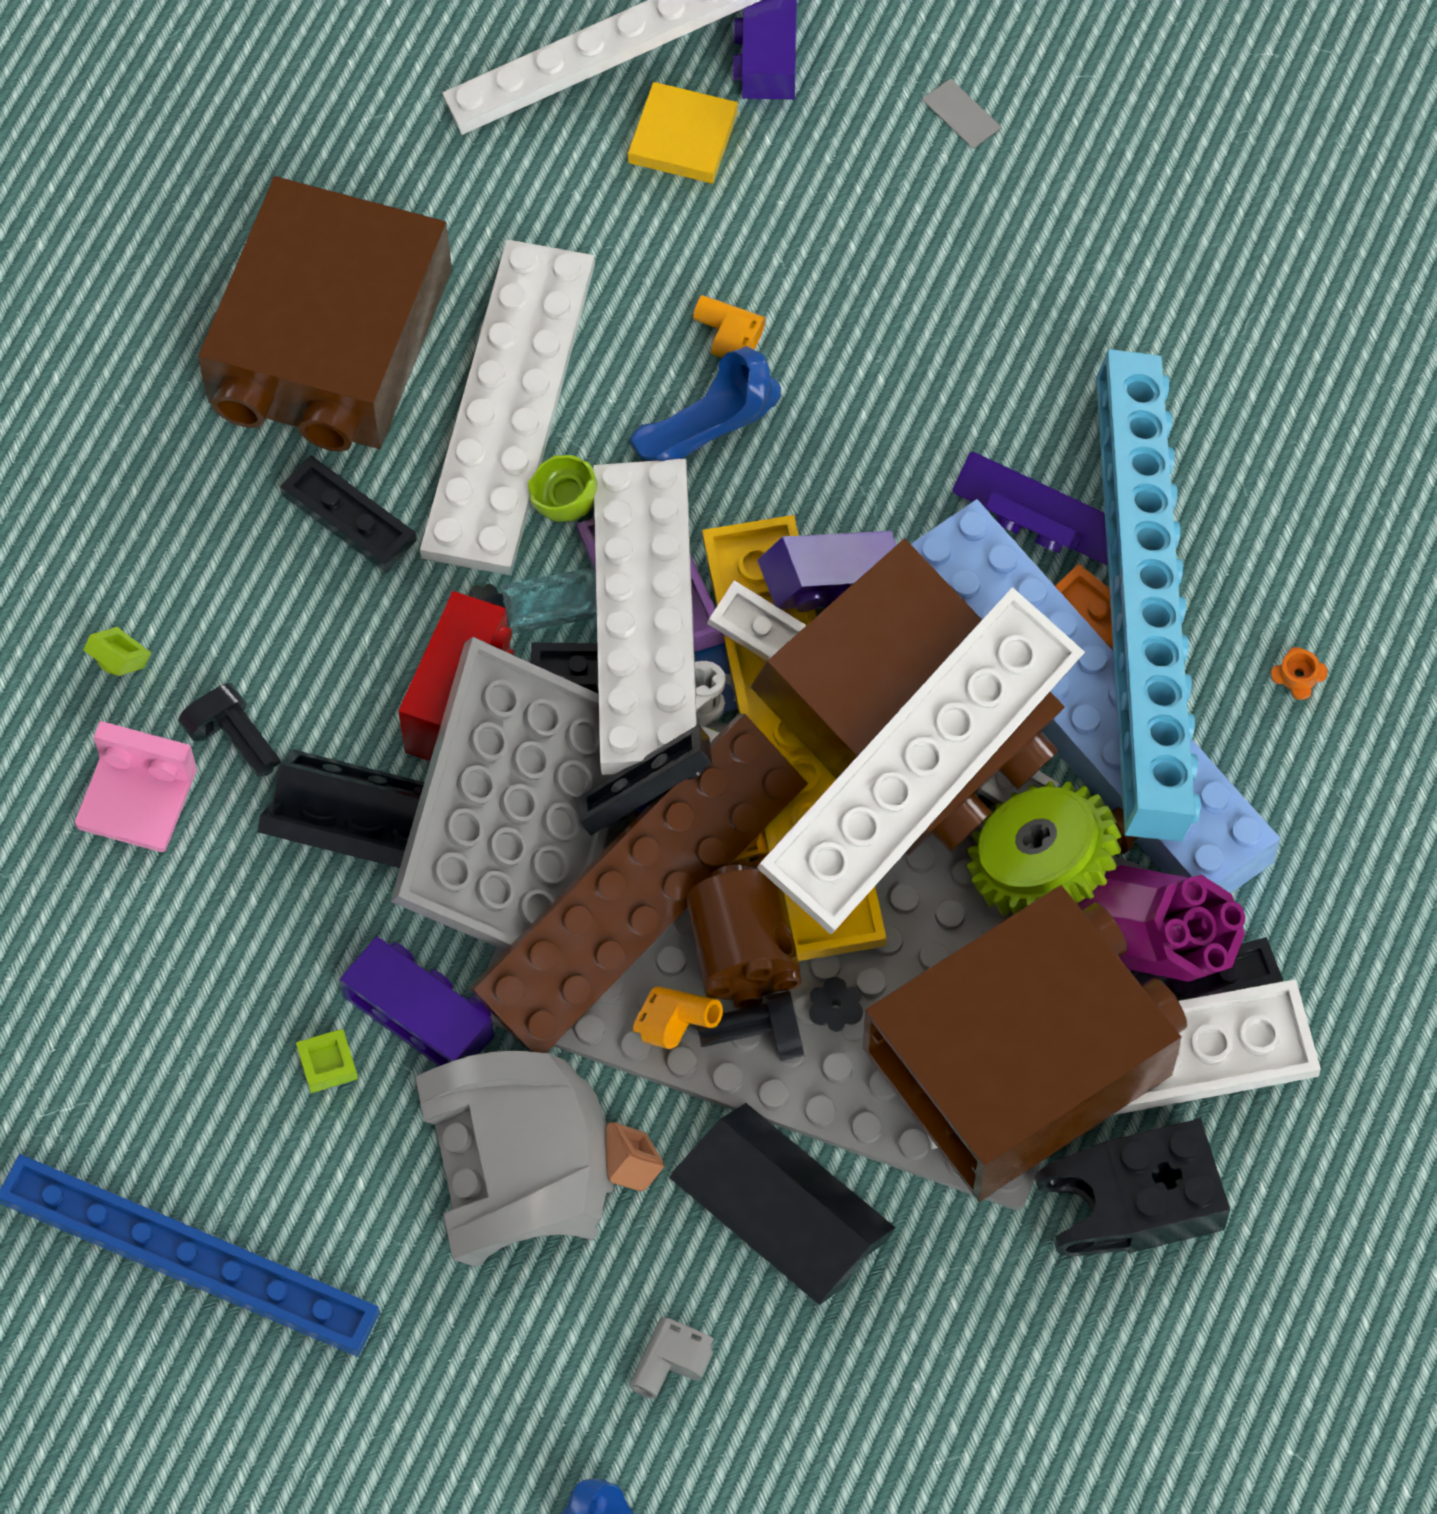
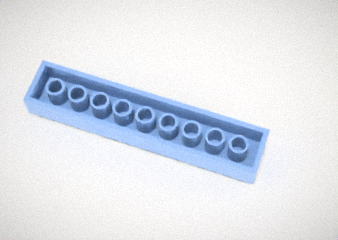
[911,499,1281,893]

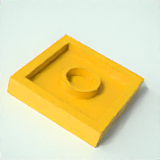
[628,82,738,184]

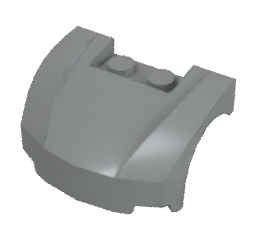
[415,1051,614,1267]

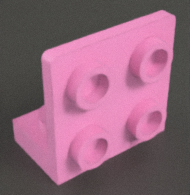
[75,721,197,852]

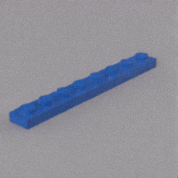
[0,1154,380,1357]

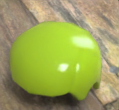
[527,455,598,522]

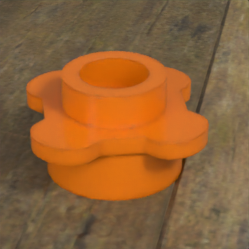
[1271,647,1328,700]

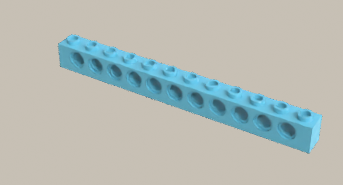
[1096,349,1201,842]

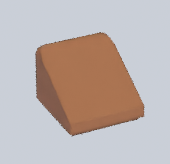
[606,1122,665,1191]

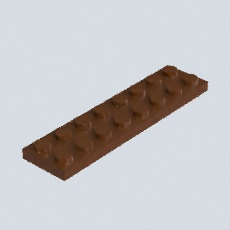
[468,713,808,1053]

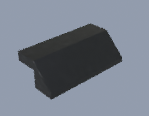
[257,749,424,868]
[669,1103,896,1305]

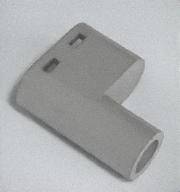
[629,1317,714,1399]

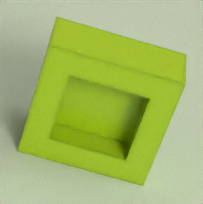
[83,627,152,676]
[296,1029,358,1093]

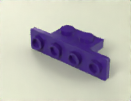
[953,452,1108,566]

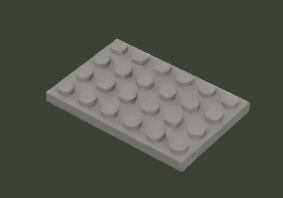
[390,637,615,951]

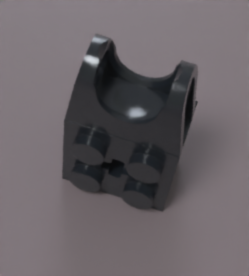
[1034,1118,1230,1256]

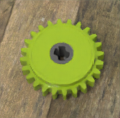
[967,781,1121,916]

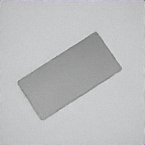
[923,79,1001,148]

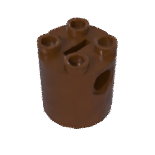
[686,864,802,1009]

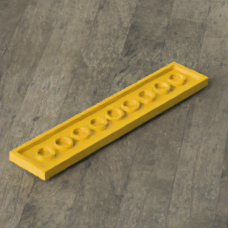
[702,515,887,961]

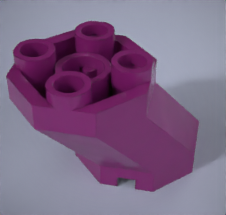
[1077,865,1245,981]

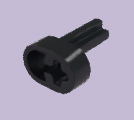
[178,683,281,777]
[697,991,805,1061]

